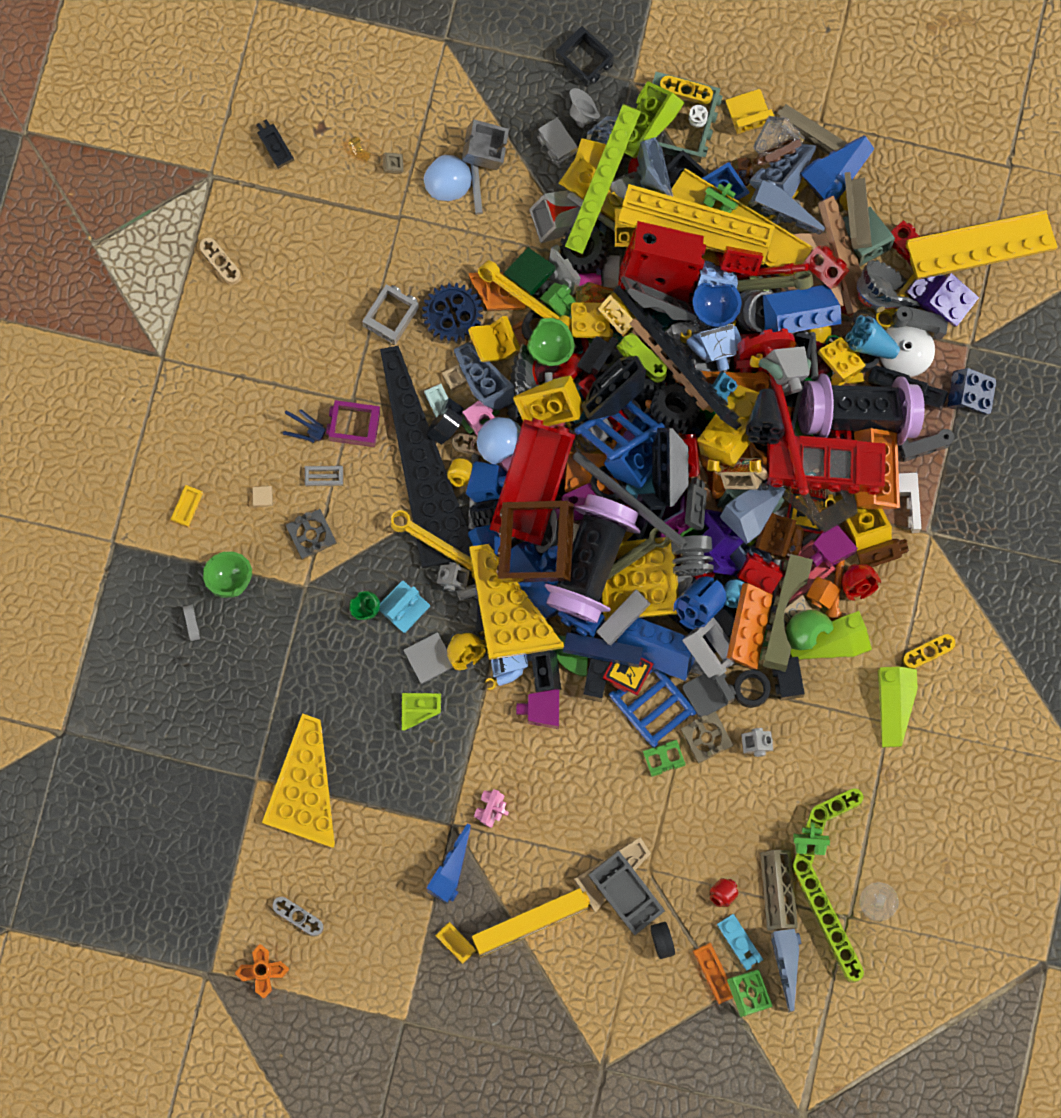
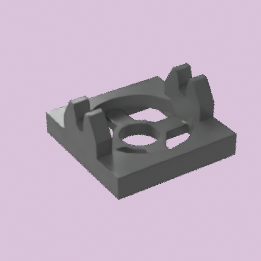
[286,509,337,560]

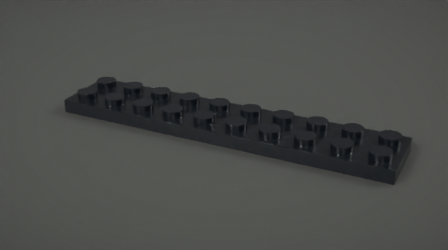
[613,285,742,430]

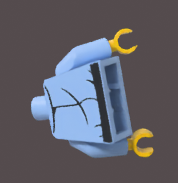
[680,320,741,372]
[480,631,532,690]

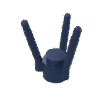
[282,409,326,443]

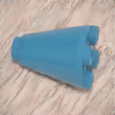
[845,315,900,359]

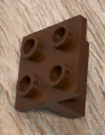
[756,513,796,557]

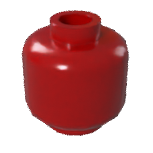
[709,878,739,907]

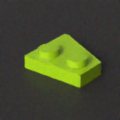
[402,693,441,730]

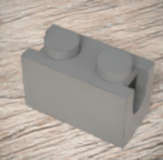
[537,118,578,164]

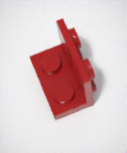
[715,246,764,276]

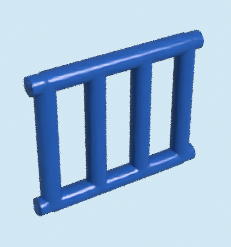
[574,400,665,461]
[608,668,697,748]

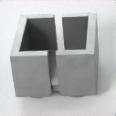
[461,119,509,171]

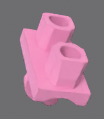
[474,789,509,828]

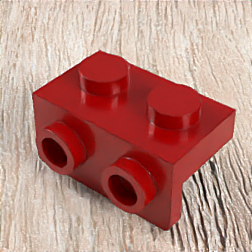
[737,553,783,594]

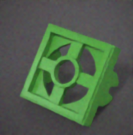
[727,969,773,1017]

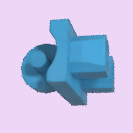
[713,371,738,402]

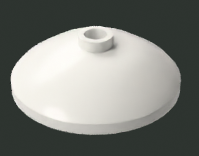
[880,324,935,377]

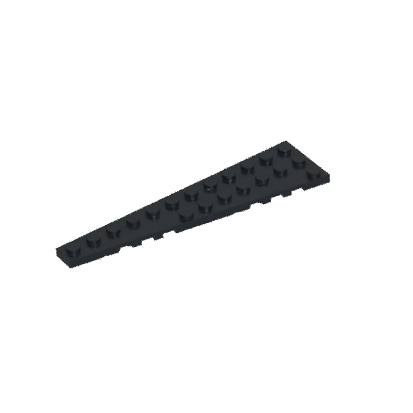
[380,346,473,569]

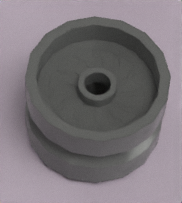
[735,289,772,333]

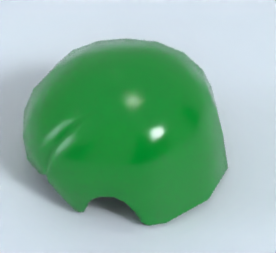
[349,591,380,620]

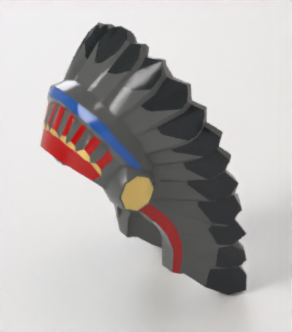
[857,260,920,313]
[506,344,539,423]

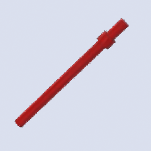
[736,263,808,278]

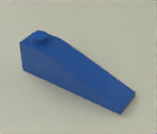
[800,135,874,201]
[426,823,471,904]

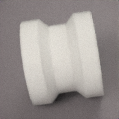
[689,105,708,128]

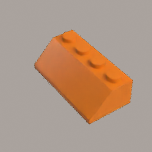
[854,428,900,509]

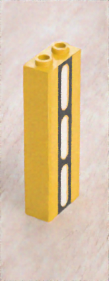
[472,888,590,958]

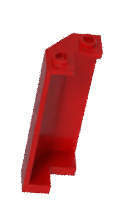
[490,418,575,546]

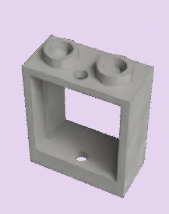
[362,284,419,345]
[682,617,735,678]

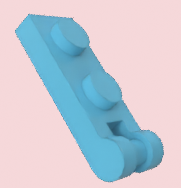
[717,914,763,971]

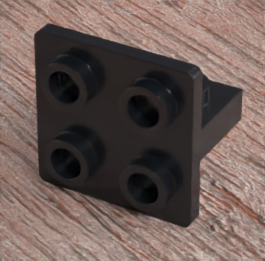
[577,336,624,379]

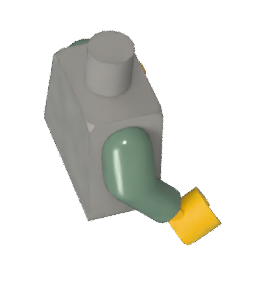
[749,346,811,393]

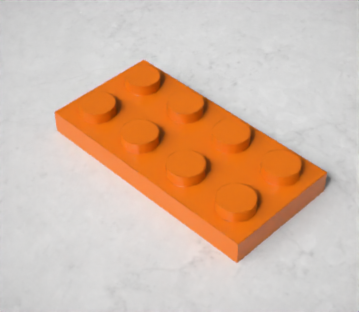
[726,583,773,669]

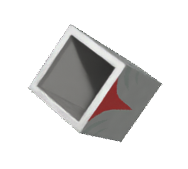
[529,190,580,243]

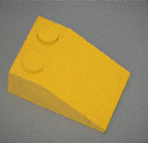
[513,375,584,426]
[834,492,892,551]

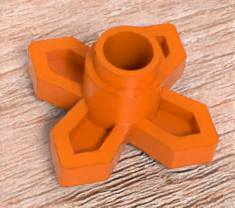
[235,944,289,999]

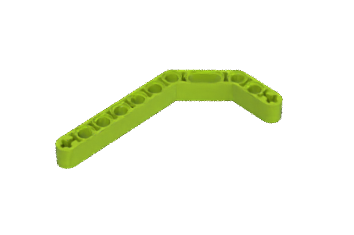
[792,788,864,983]

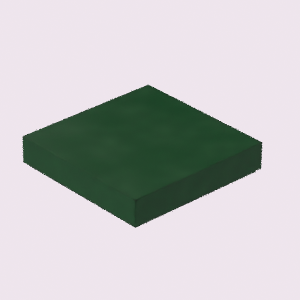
[503,247,556,296]

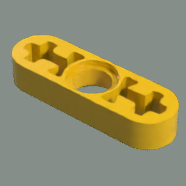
[660,76,713,105]
[903,634,955,669]

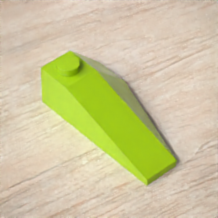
[624,81,684,158]
[790,611,872,660]
[878,667,918,748]

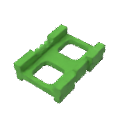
[643,740,686,777]

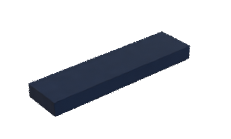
[563,632,643,668]

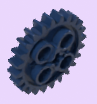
[422,282,483,343]

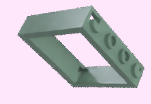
[653,72,723,163]

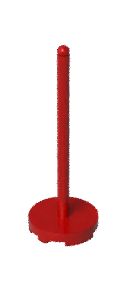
[737,328,809,495]

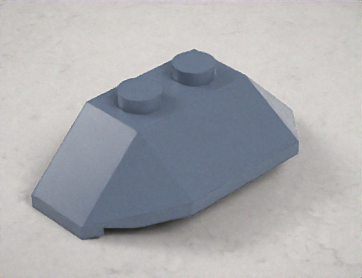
[637,137,673,197]

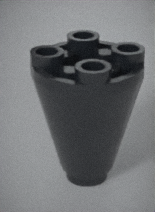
[746,389,785,444]

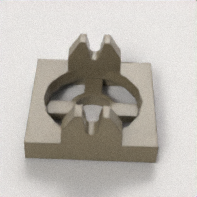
[681,711,733,764]

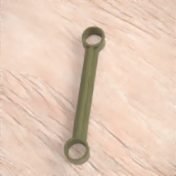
[736,271,814,292]
[607,528,671,580]

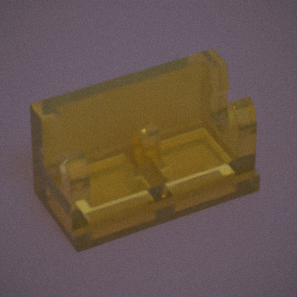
[576,282,616,303]

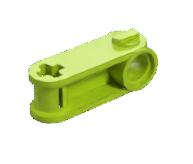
[617,333,667,383]

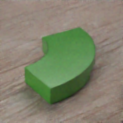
[553,635,588,677]

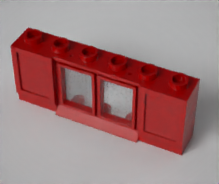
[766,435,886,495]

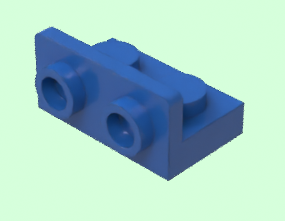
[558,611,605,637]

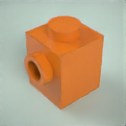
[806,576,841,609]

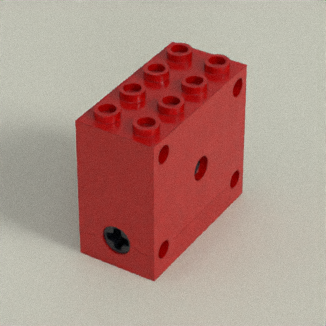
[616,221,706,303]

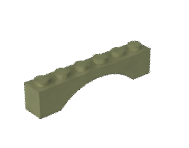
[761,554,813,672]

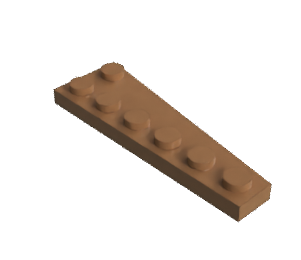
[818,196,866,314]
[629,319,714,413]

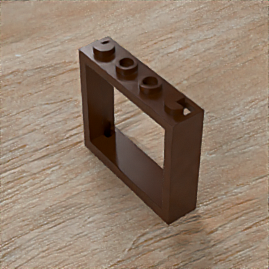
[497,501,575,582]

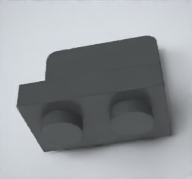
[683,673,736,718]

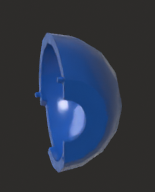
[693,283,742,327]

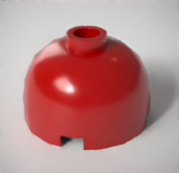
[842,564,881,601]

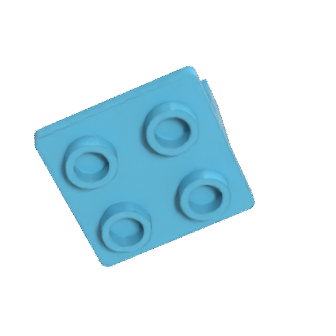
[379,581,430,633]

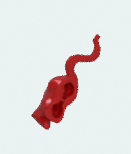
[552,338,589,381]

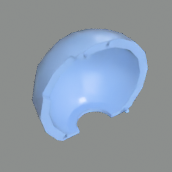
[424,154,472,201]
[477,417,521,464]

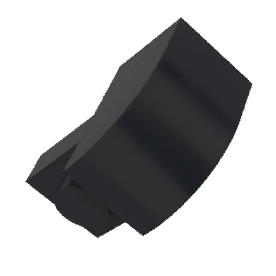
[426,398,464,445]

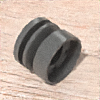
[671,536,714,576]

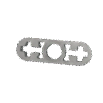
[273,897,324,937]

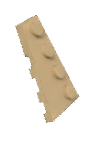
[574,837,651,912]

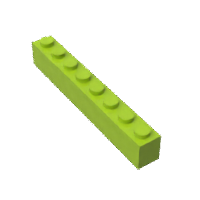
[565,104,641,254]

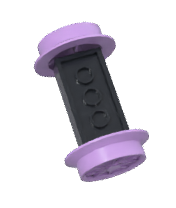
[798,374,924,445]
[544,494,640,623]

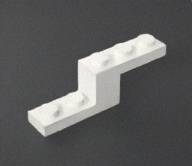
[899,473,921,533]

